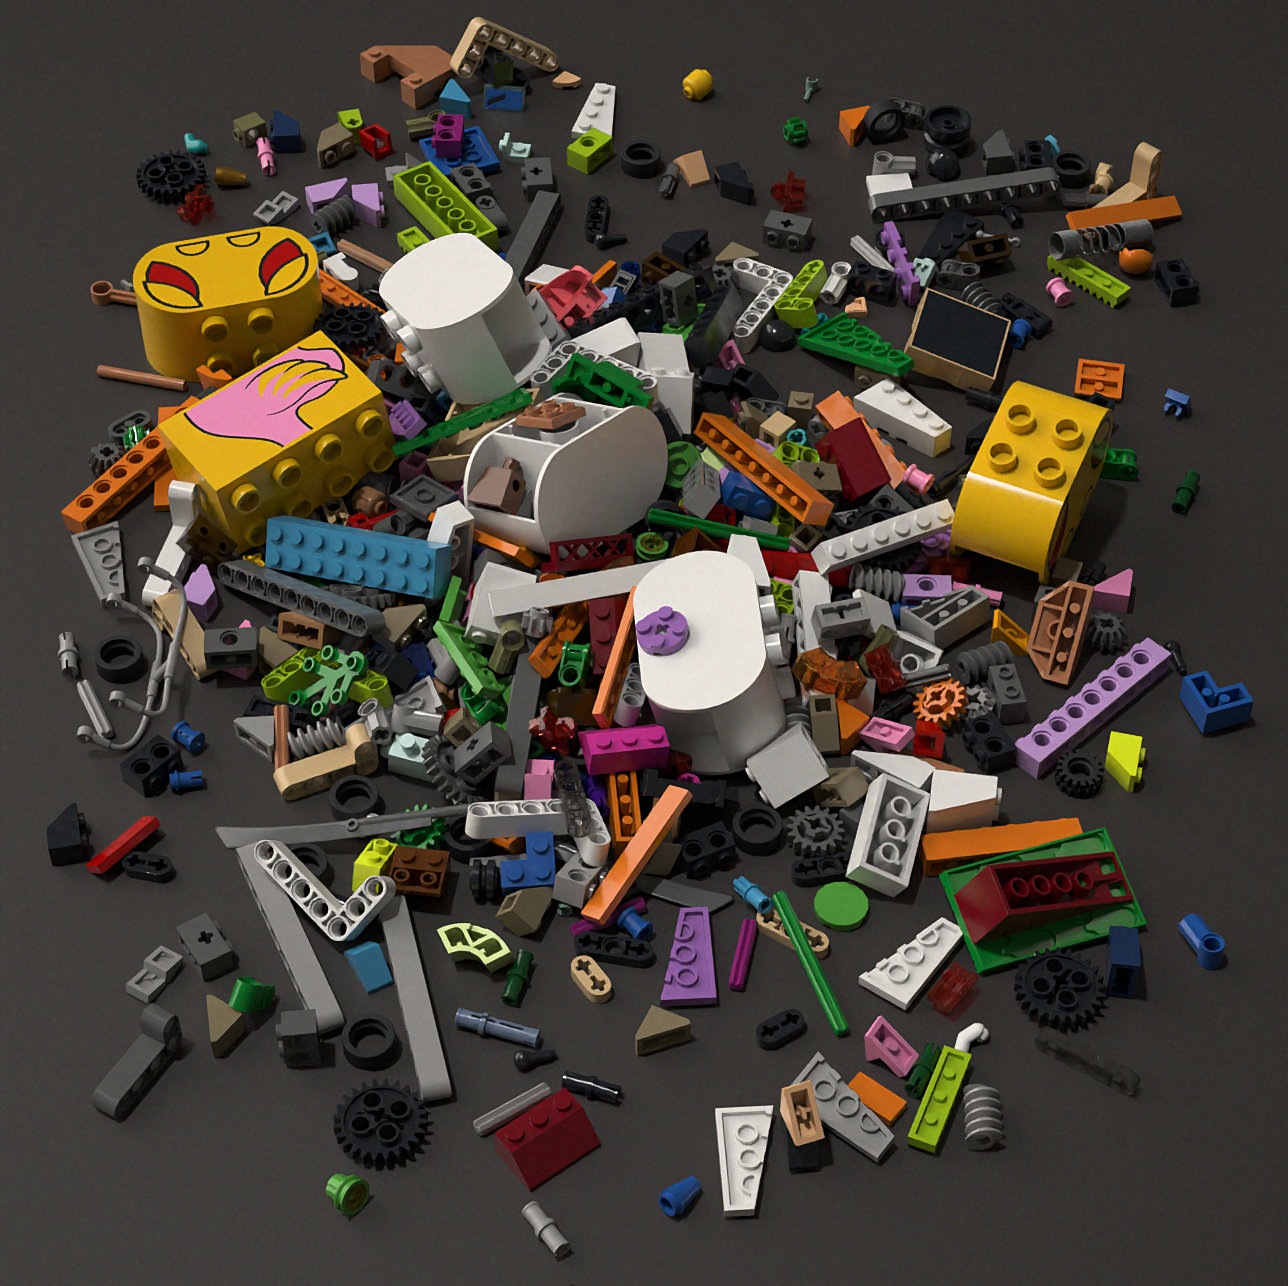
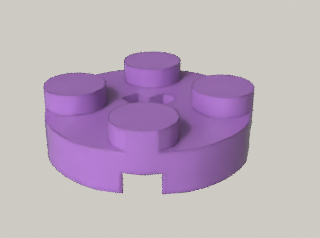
[636,606,690,656]

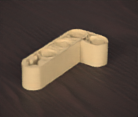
[152,589,221,680]
[273,723,379,800]

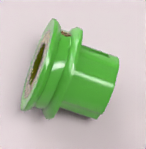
[635,532,668,563]
[326,1173,370,1215]

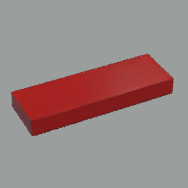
[85,816,161,874]

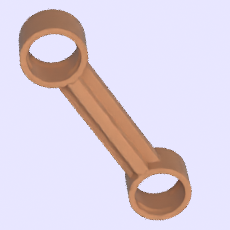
[90,281,137,306]

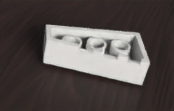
[853,378,952,458]
[426,500,475,607]

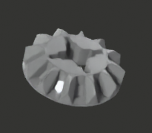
[958,684,995,720]

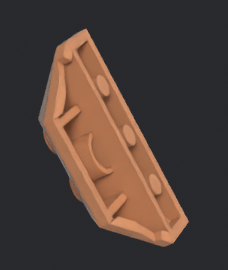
[1026,581,1095,685]

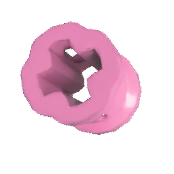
[1046,277,1074,307]
[902,464,934,494]

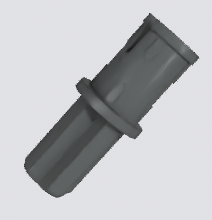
[659,163,681,197]
[1064,192,1108,209]

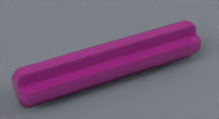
[570,896,646,939]
[728,918,757,991]

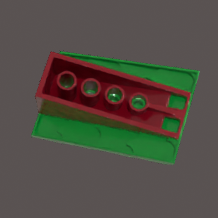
[939,827,1147,974]

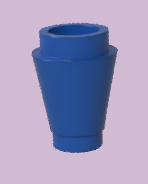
[658,1176,702,1216]

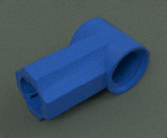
[1178,913,1225,970]

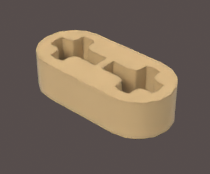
[571,956,611,1003]

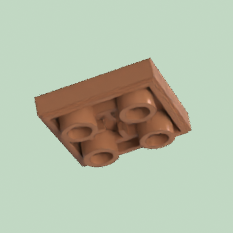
[515,400,586,429]

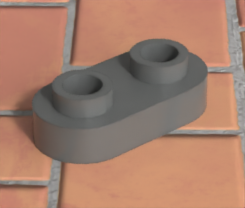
[108,410,152,444]

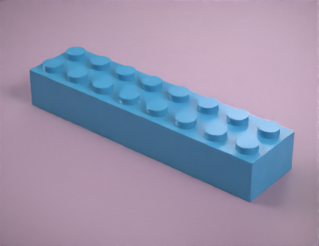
[265,515,452,599]

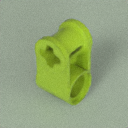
[337,109,363,145]

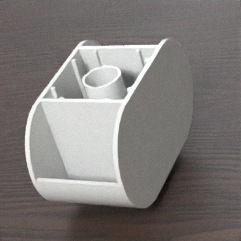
[379,233,552,404]
[464,393,668,560]
[633,551,796,775]

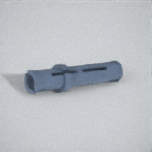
[454,1007,541,1048]

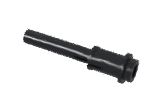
[927,452,978,497]

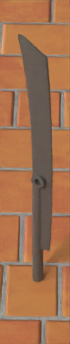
[214,804,471,849]
[525,838,734,913]

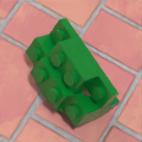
[552,352,656,416]

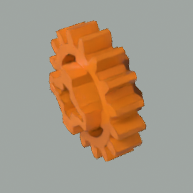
[913,678,969,728]

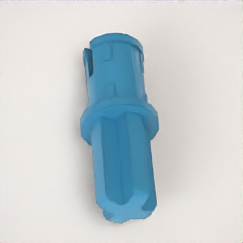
[733,876,773,914]

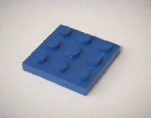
[419,126,500,181]

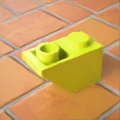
[1105,731,1146,793]
[352,839,398,895]

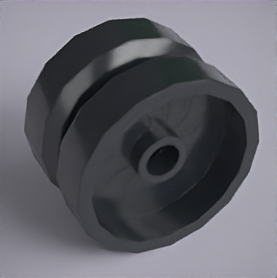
[924,105,971,156]

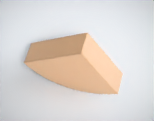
[552,71,581,89]
[845,297,867,318]

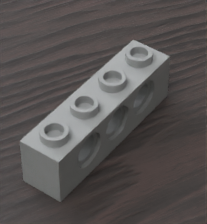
[683,458,721,519]

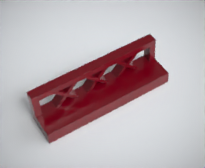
[541,533,635,574]

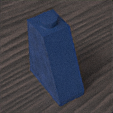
[1105,926,1141,999]

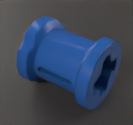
[1006,319,1032,349]
[171,721,205,753]
[617,907,653,940]

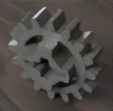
[786,805,845,858]

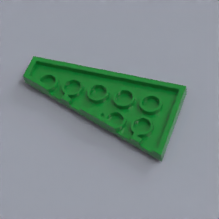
[798,311,914,377]
[391,387,533,457]

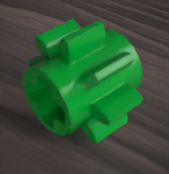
[783,117,808,144]
[123,425,150,450]

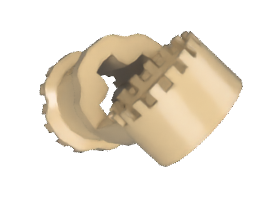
[1089,162,1114,195]

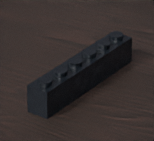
[684,284,745,368]

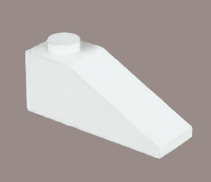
[850,750,936,792]

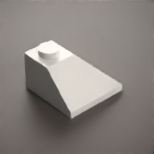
[879,631,944,694]

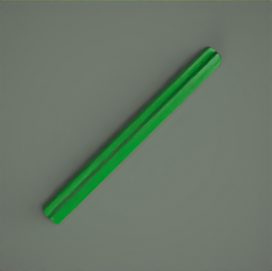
[648,508,791,552]
[772,891,849,1036]

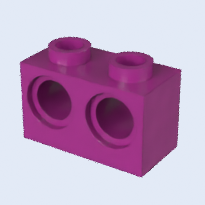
[432,114,465,158]

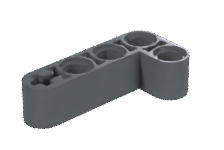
[91,1003,182,1118]

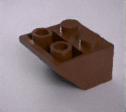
[388,846,451,897]

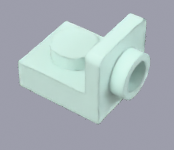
[499,133,531,164]
[913,258,940,290]

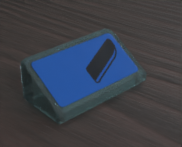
[483,84,526,113]

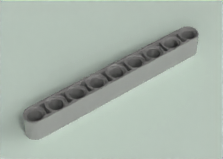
[235,840,345,1035]
[379,893,452,1102]

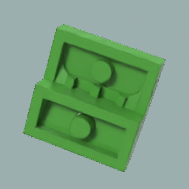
[439,576,467,623]

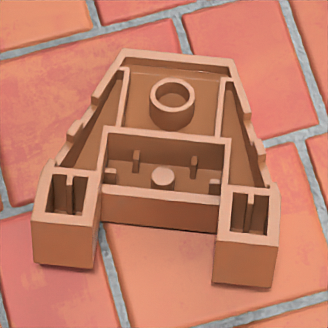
[360,46,463,110]

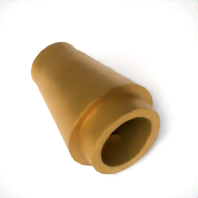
[215,165,247,186]

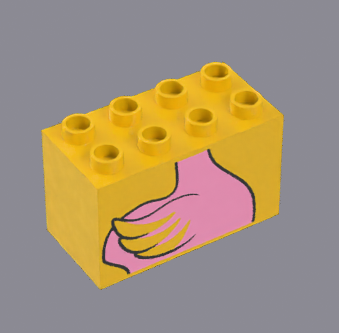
[157,330,400,555]

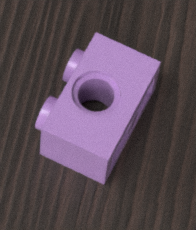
[900,574,952,606]

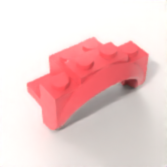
[539,265,608,331]

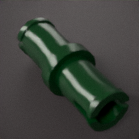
[1171,470,1200,514]
[501,949,534,1006]
[905,1043,942,1097]

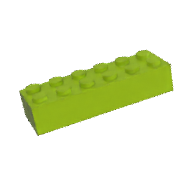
[393,161,499,252]

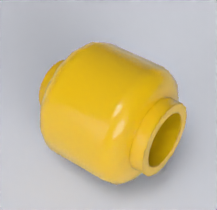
[683,69,713,100]

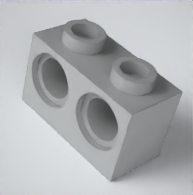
[811,597,871,642]
[552,851,608,909]

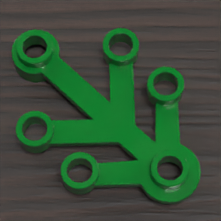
[288,645,369,718]

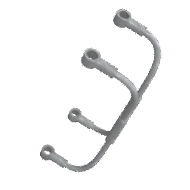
[76,557,187,751]

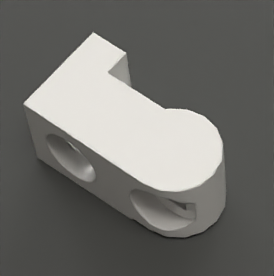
[323,252,359,292]

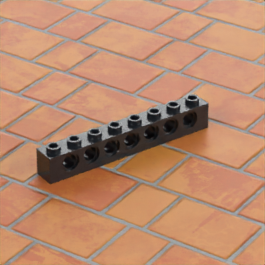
[567,263,716,339]

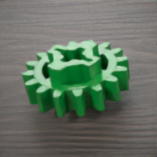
[390,804,448,850]

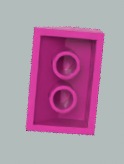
[578,723,670,775]

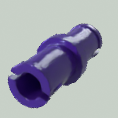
[585,774,610,818]

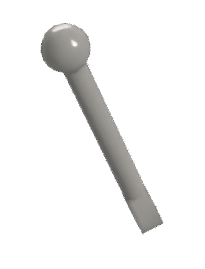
[976,231,1021,247]

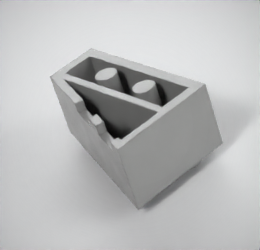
[900,585,990,650]

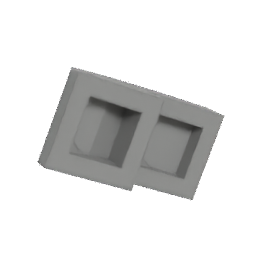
[253,191,300,225]
[126,945,183,1004]

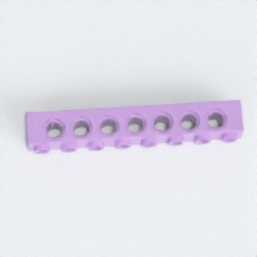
[1015,637,1172,779]

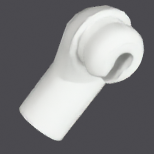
[954,1023,989,1053]

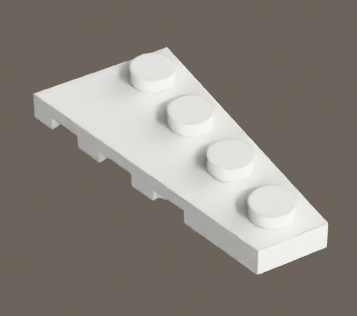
[571,83,616,139]
[858,917,964,1011]
[715,1105,773,1217]

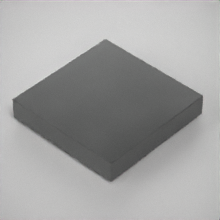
[390,474,459,523]

